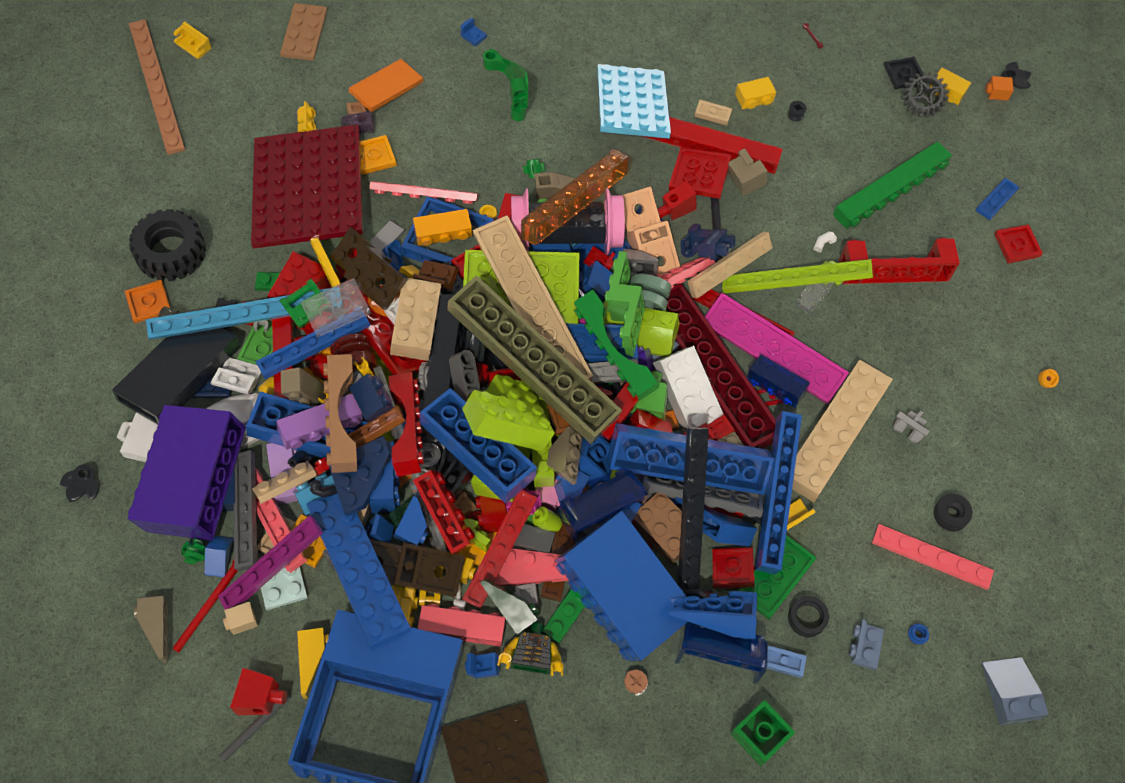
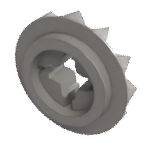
[418,362,430,392]

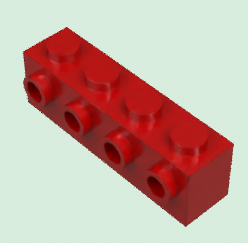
[413,470,475,554]

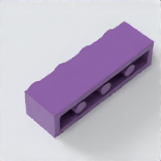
[277,394,362,450]

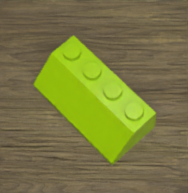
[604,301,679,357]

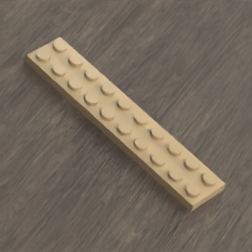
[473,216,593,380]

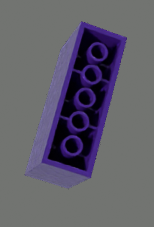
[128,405,246,541]

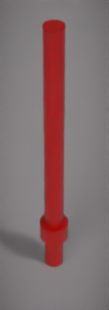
[172,560,238,653]

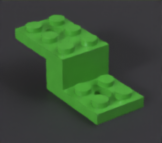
[605,251,645,357]

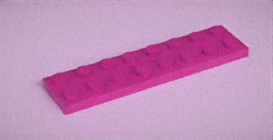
[705,293,849,405]

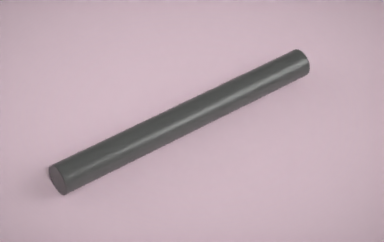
[219,694,291,762]

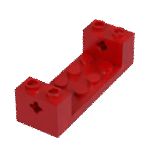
[839,238,960,284]

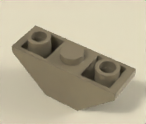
[547,426,582,485]

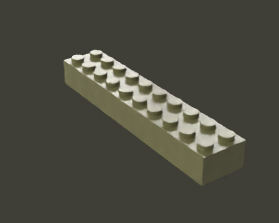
[448,275,622,445]

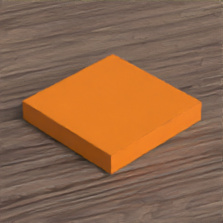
[125,280,172,324]

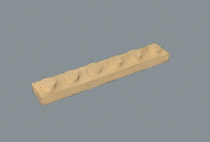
[687,231,772,299]

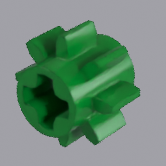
[523,158,545,178]
[181,538,206,565]

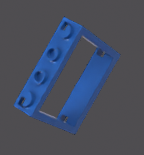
[401,196,494,276]

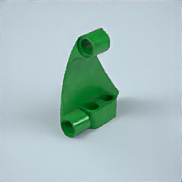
[483,49,528,121]

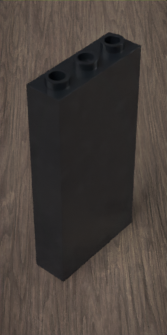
[112,328,240,425]

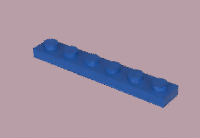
[255,308,370,379]

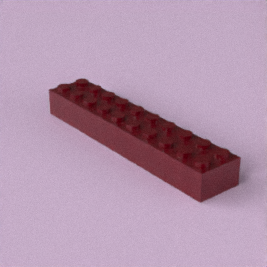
[665,283,776,449]

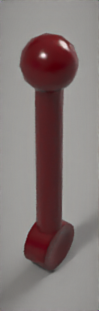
[802,23,823,48]

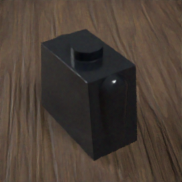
[463,327,485,362]

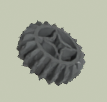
[902,72,949,118]

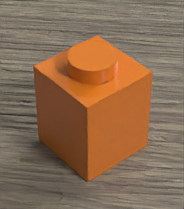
[985,76,1014,101]

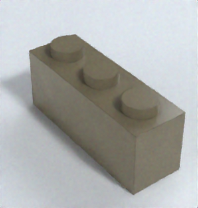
[281,368,325,407]

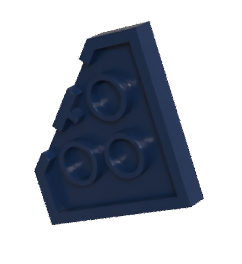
[329,436,392,516]

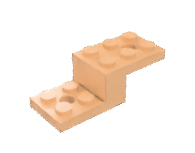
[622,187,680,275]

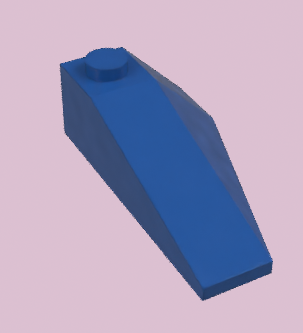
[669,591,757,639]

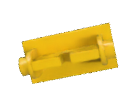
[297,101,316,132]

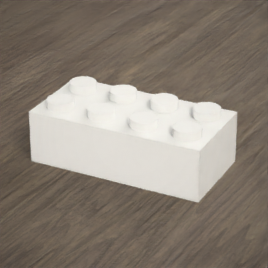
[653,346,723,433]

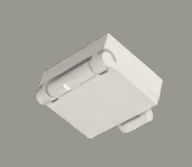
[117,413,158,462]

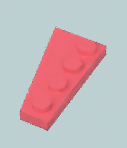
[657,257,715,288]
[494,549,569,587]

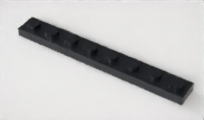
[677,428,709,590]

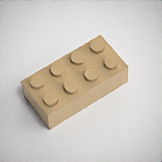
[390,278,441,361]

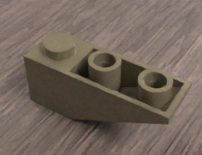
[534,172,589,201]

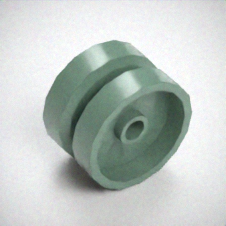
[629,274,672,311]

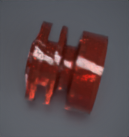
[330,333,378,374]

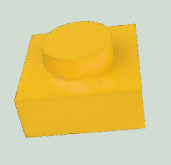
[460,558,477,584]

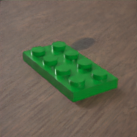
[738,535,817,620]

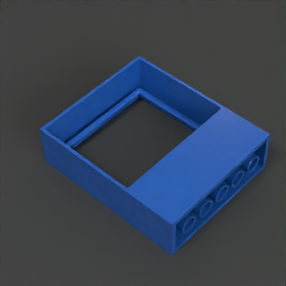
[288,609,463,783]

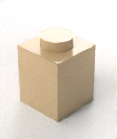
[223,602,258,635]

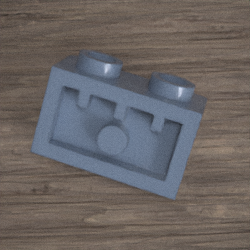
[849,619,884,670]

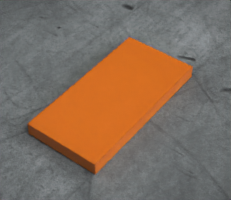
[349,59,423,112]

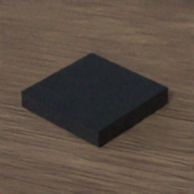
[883,56,926,90]

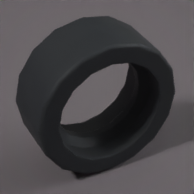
[788,596,829,638]

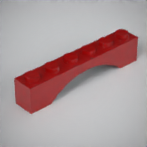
[389,372,424,477]

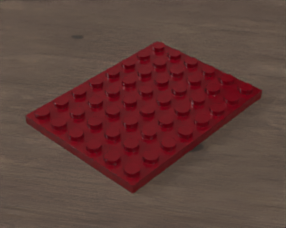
[251,124,363,249]

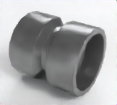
[420,442,441,474]

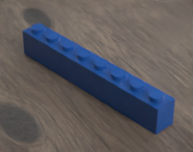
[755,411,802,575]

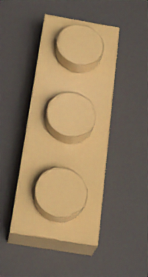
[252,461,317,504]

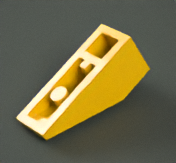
[297,628,329,699]

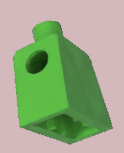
[630,371,668,420]

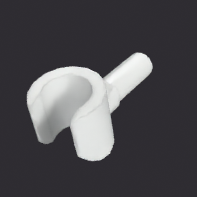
[454,583,466,611]

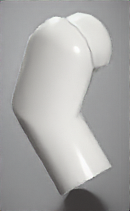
[813,232,837,253]

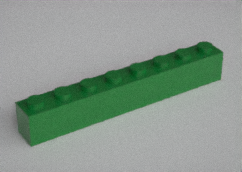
[833,141,952,230]

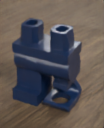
[681,224,736,260]

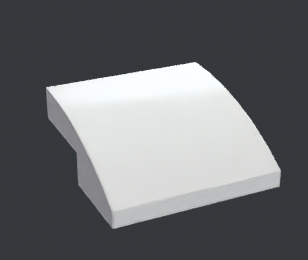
[211,358,262,394]

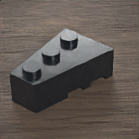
[437,448,474,503]

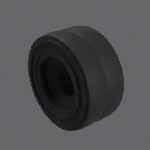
[933,494,973,532]

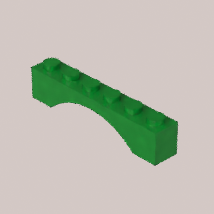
[573,290,659,401]

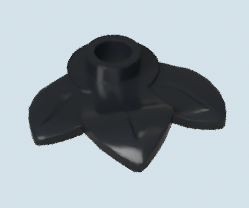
[1000,62,1031,89]
[60,464,99,502]

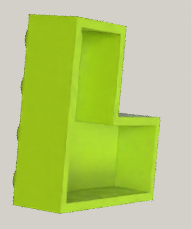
[462,374,554,451]

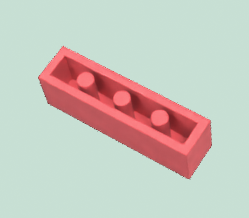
[418,604,505,647]

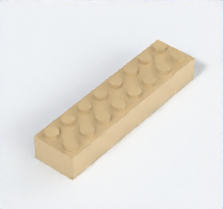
[792,360,893,503]

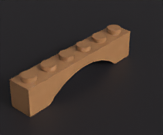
[323,354,357,473]

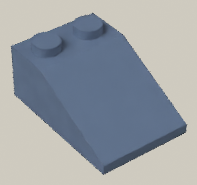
[982,657,1049,725]

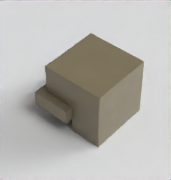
[728,148,767,196]

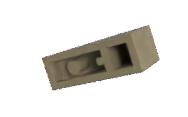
[134,596,168,663]

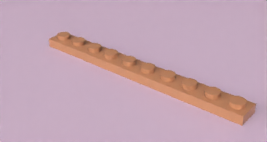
[129,19,185,155]

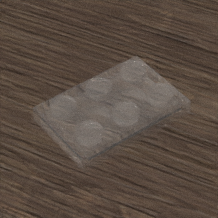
[300,278,371,338]

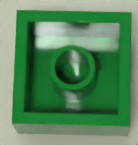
[730,700,796,767]

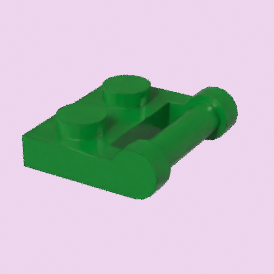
[279,279,331,329]

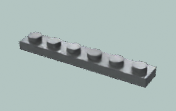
[234,450,257,571]

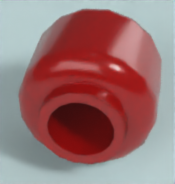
[310,353,328,379]

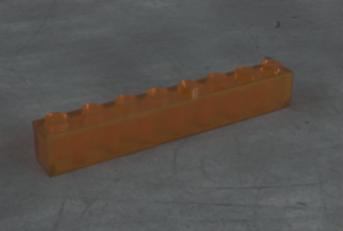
[521,149,628,245]

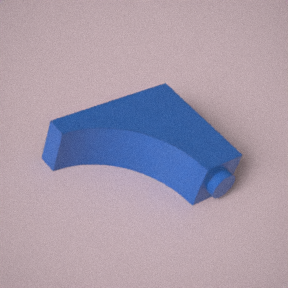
[681,505,758,546]

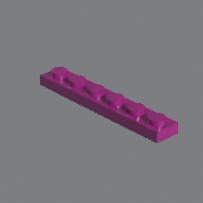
[218,515,323,610]

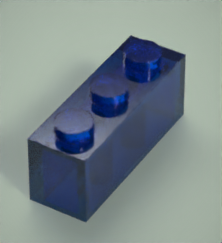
[747,354,810,408]

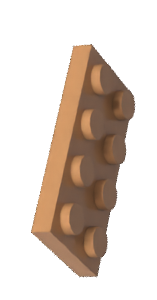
[280,3,327,61]

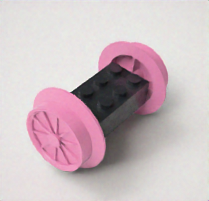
[511,188,625,255]

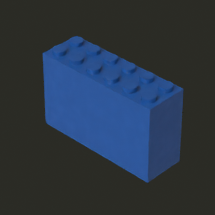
[554,511,688,661]

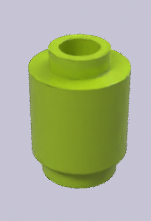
[532,507,562,532]

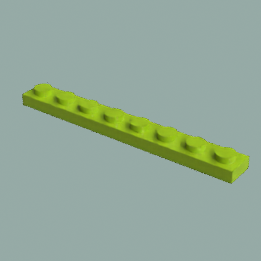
[722,259,873,294]

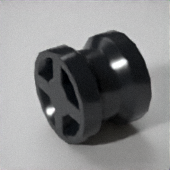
[787,101,806,122]

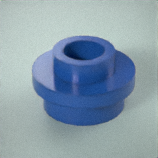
[908,624,929,645]

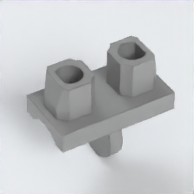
[893,410,930,444]

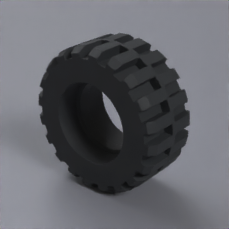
[129,209,206,282]

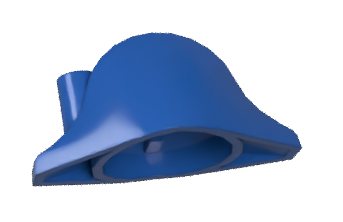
[382,239,403,271]

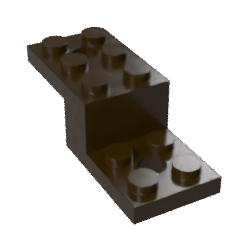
[330,227,408,310]
[369,539,465,598]

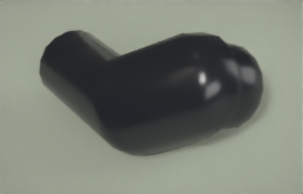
[288,450,315,467]
[309,480,337,498]

